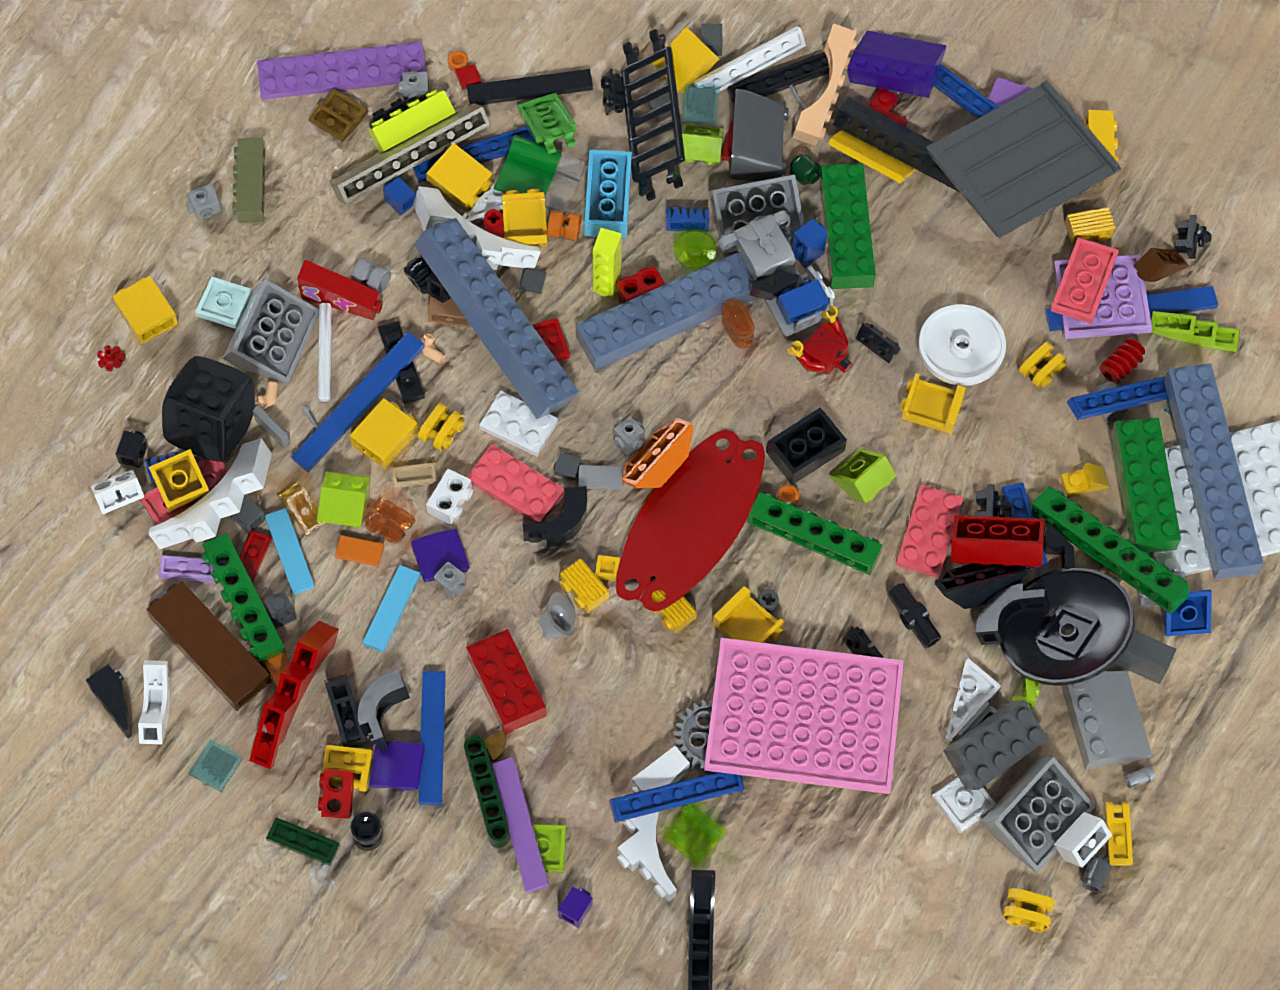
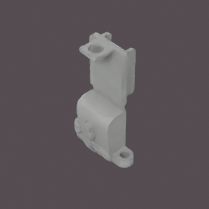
[718,210,822,336]

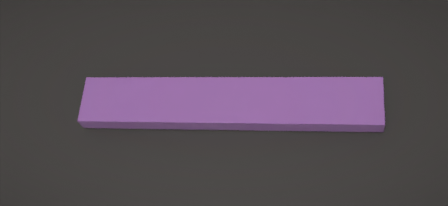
[491,757,549,893]

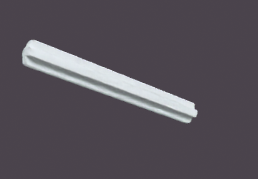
[318,303,332,402]

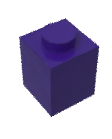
[558,886,593,928]

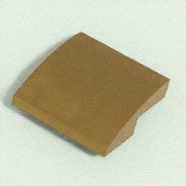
[308,88,369,142]

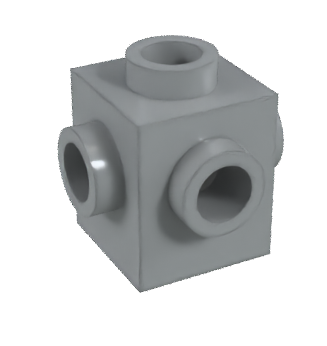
[399,71,429,102]
[186,184,221,220]
[613,416,645,455]

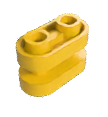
[1019,341,1068,388]
[418,402,465,451]
[1003,888,1055,932]

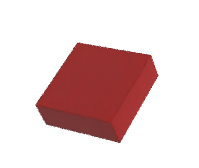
[455,64,482,90]

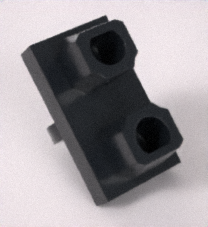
[1175,215,1212,259]
[975,484,1012,517]

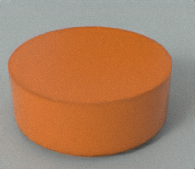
[448,51,469,72]
[777,485,799,505]

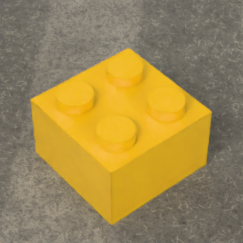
[149,449,209,512]

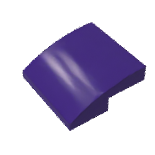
[410,529,470,582]
[369,741,425,791]

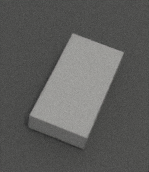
[252,406,289,448]
[578,465,623,490]

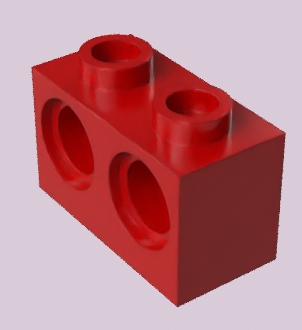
[616,266,666,304]
[318,768,355,819]

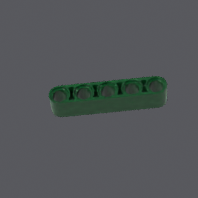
[464,735,509,848]

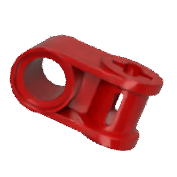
[484,209,504,238]

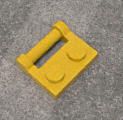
[322,745,373,792]

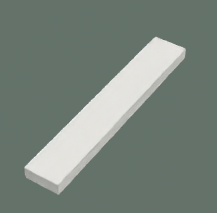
[693,26,806,94]

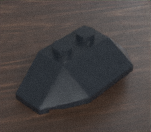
[935,563,1027,609]

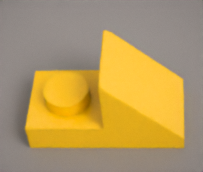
[1060,463,1109,497]

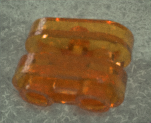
[722,300,755,348]
[363,497,416,544]

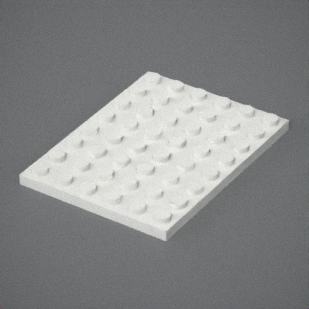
[1151,421,1280,576]

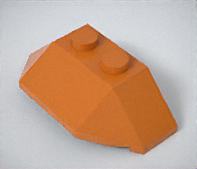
[621,418,693,488]

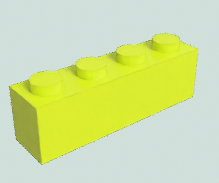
[368,89,456,153]
[593,228,622,297]

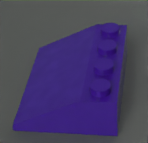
[848,31,947,98]

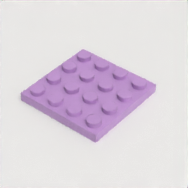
[1054,255,1152,339]

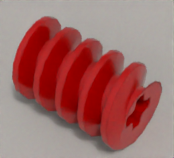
[1099,338,1145,385]

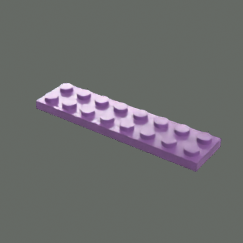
[257,41,426,100]

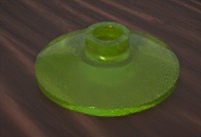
[674,230,716,269]

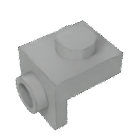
[434,562,466,601]

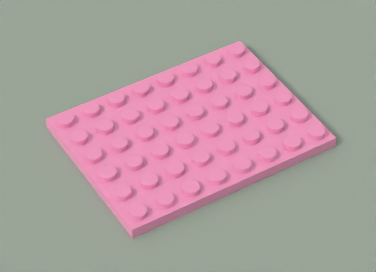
[704,638,904,794]

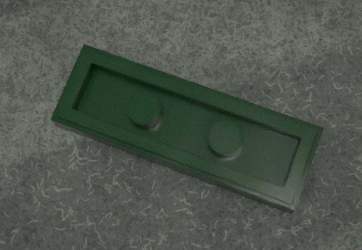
[266,817,340,866]

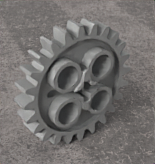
[674,699,713,773]

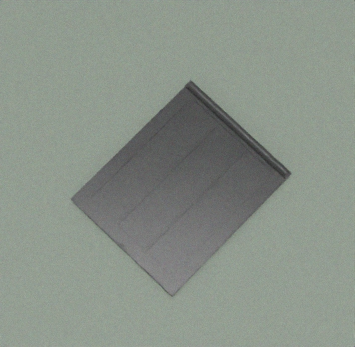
[926,80,1121,238]

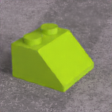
[682,124,724,165]
[830,448,897,503]
[317,471,370,528]

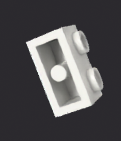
[1054,812,1112,868]

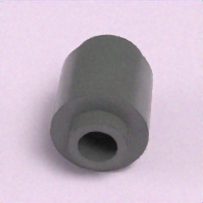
[1082,856,1112,893]

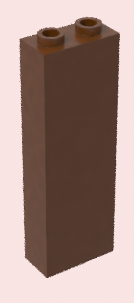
[146,581,272,711]

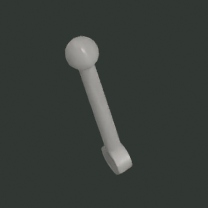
[789,79,808,112]
[302,405,318,430]

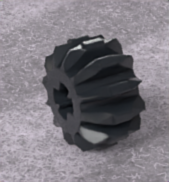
[404,257,434,294]

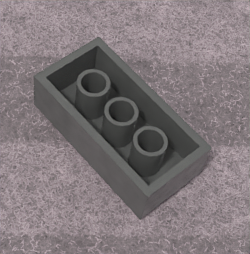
[943,700,1048,790]

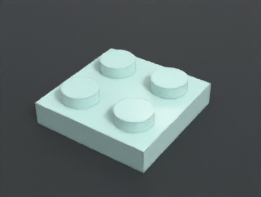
[195,276,252,329]

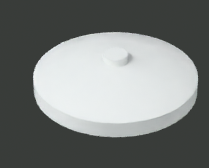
[918,304,1006,386]

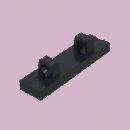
[378,321,425,404]

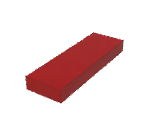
[227,529,273,584]

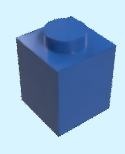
[383,177,416,216]

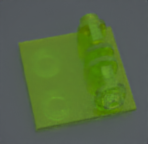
[662,804,727,866]

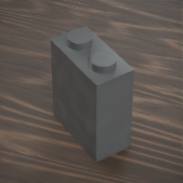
[1114,630,1176,684]

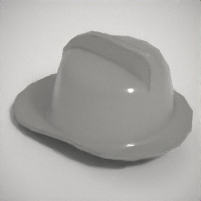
[539,592,576,639]

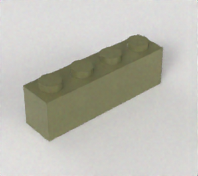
[232,138,265,223]

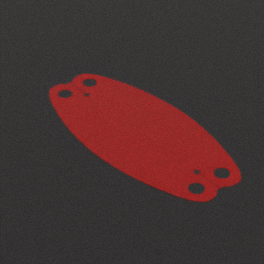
[616,430,765,612]

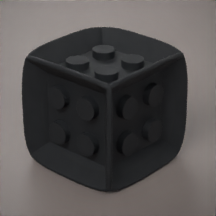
[162,356,255,462]

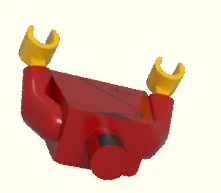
[787,306,852,374]

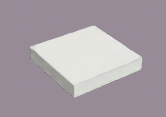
[932,777,996,833]

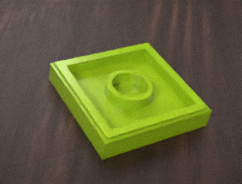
[517,824,566,873]

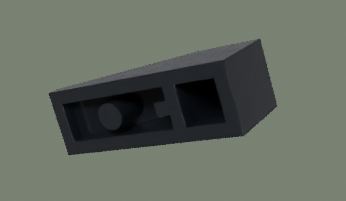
[86,664,132,738]
[324,674,367,747]

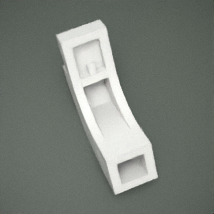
[138,660,170,744]

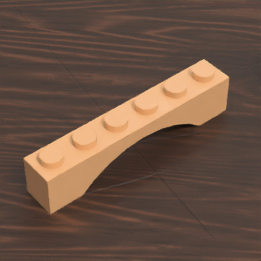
[792,23,858,146]

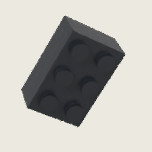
[766,407,847,485]

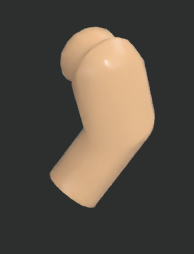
[421,333,445,364]
[255,382,278,410]

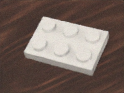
[479,390,558,457]

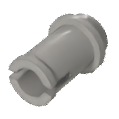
[1124,765,1156,789]

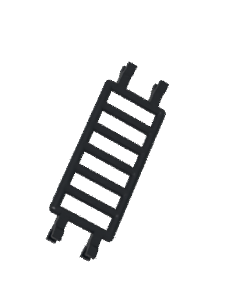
[621,29,685,201]

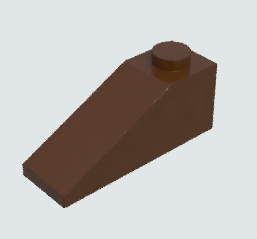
[1133,248,1189,282]

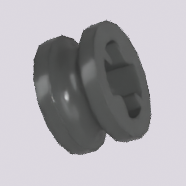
[758,590,779,612]

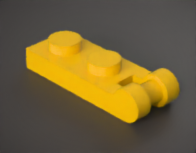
[1104,802,1133,866]

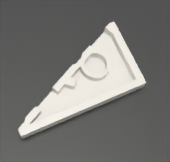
[462,182,506,225]
[945,658,1002,744]

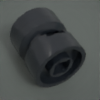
[350,812,383,851]

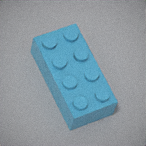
[584,150,632,238]

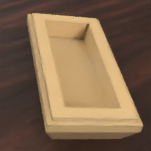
[391,462,437,488]

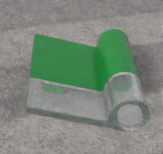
[494,135,588,215]

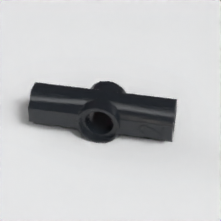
[887,583,941,649]

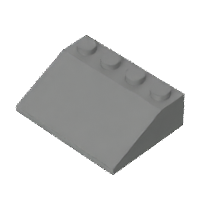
[709,175,804,253]
[223,279,319,384]
[1061,671,1152,770]
[981,756,1096,873]

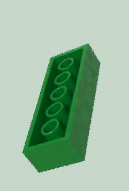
[819,163,876,289]
[1111,418,1181,552]

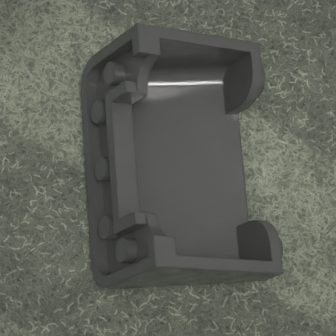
[730,89,789,181]

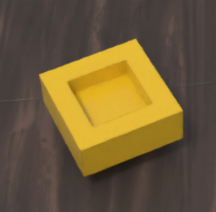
[595,555,620,582]

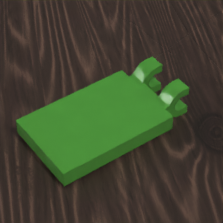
[517,93,577,154]

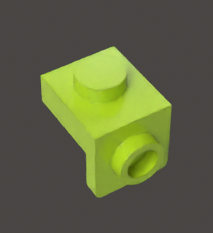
[1011,677,1039,709]

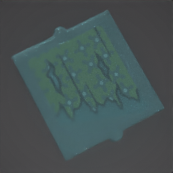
[682,84,720,125]
[189,740,243,792]

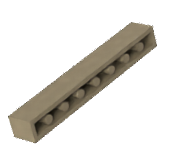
[330,103,491,204]

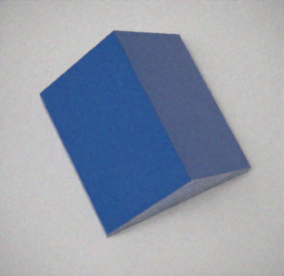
[1160,590,1212,636]

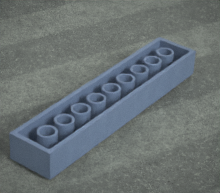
[414,218,579,419]
[576,252,758,371]
[1164,363,1264,580]

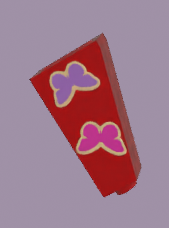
[297,260,383,320]

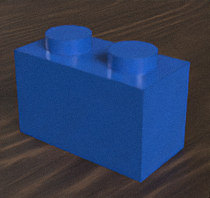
[792,219,827,268]
[776,280,829,325]

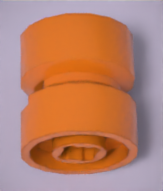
[547,210,582,242]

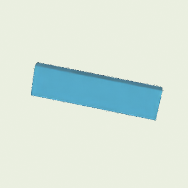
[265,508,315,595]
[363,565,421,653]

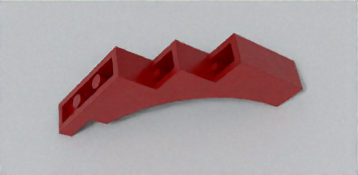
[249,621,339,770]

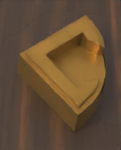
[484,731,506,762]

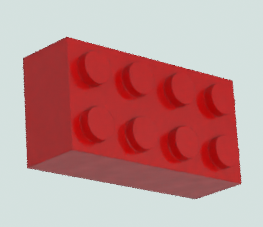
[951,515,1045,567]
[466,629,546,734]

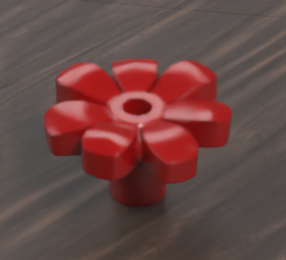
[97,345,125,372]

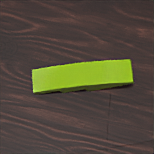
[1151,311,1240,352]

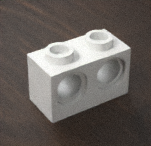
[426,469,473,525]
[91,470,144,514]

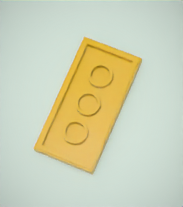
[828,130,916,183]

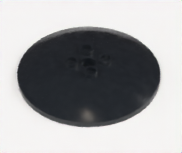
[1000,568,1135,686]

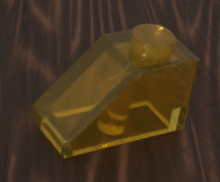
[277,481,324,535]

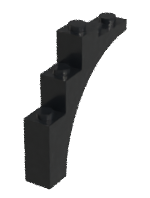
[687,870,715,990]

